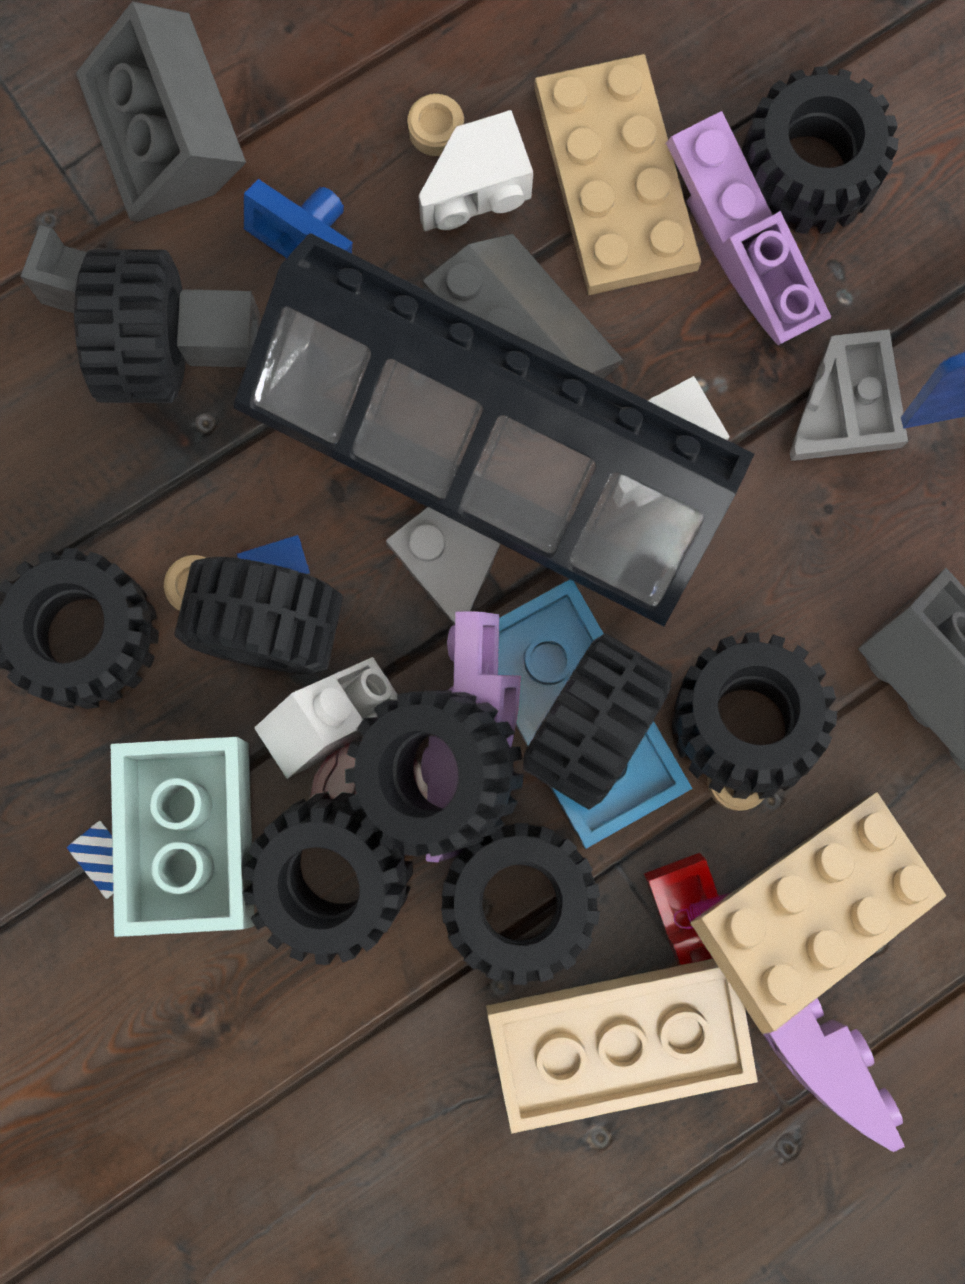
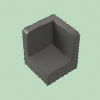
[20,225,87,313]
[177,289,260,367]

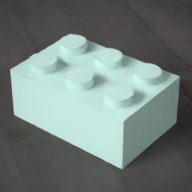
[111,737,255,937]

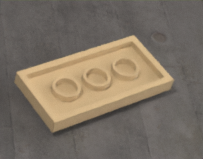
[535,54,701,295]
[690,792,946,1034]
[486,959,758,1134]

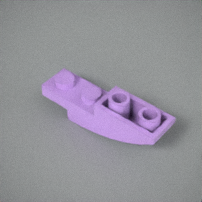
[666,111,832,345]
[421,611,521,862]
[763,998,905,1152]

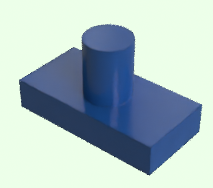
[244,179,353,258]

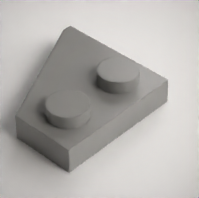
[790,329,908,461]
[386,468,501,625]

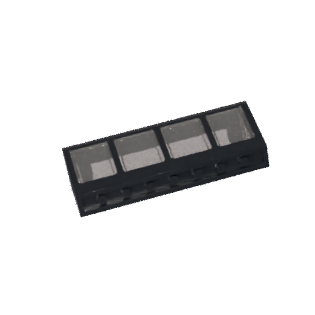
[234,233,755,627]

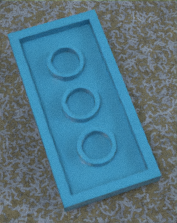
[498,579,693,849]

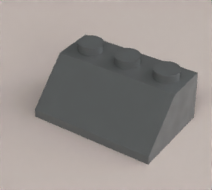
[76,1,246,222]
[423,234,623,434]
[858,568,965,771]

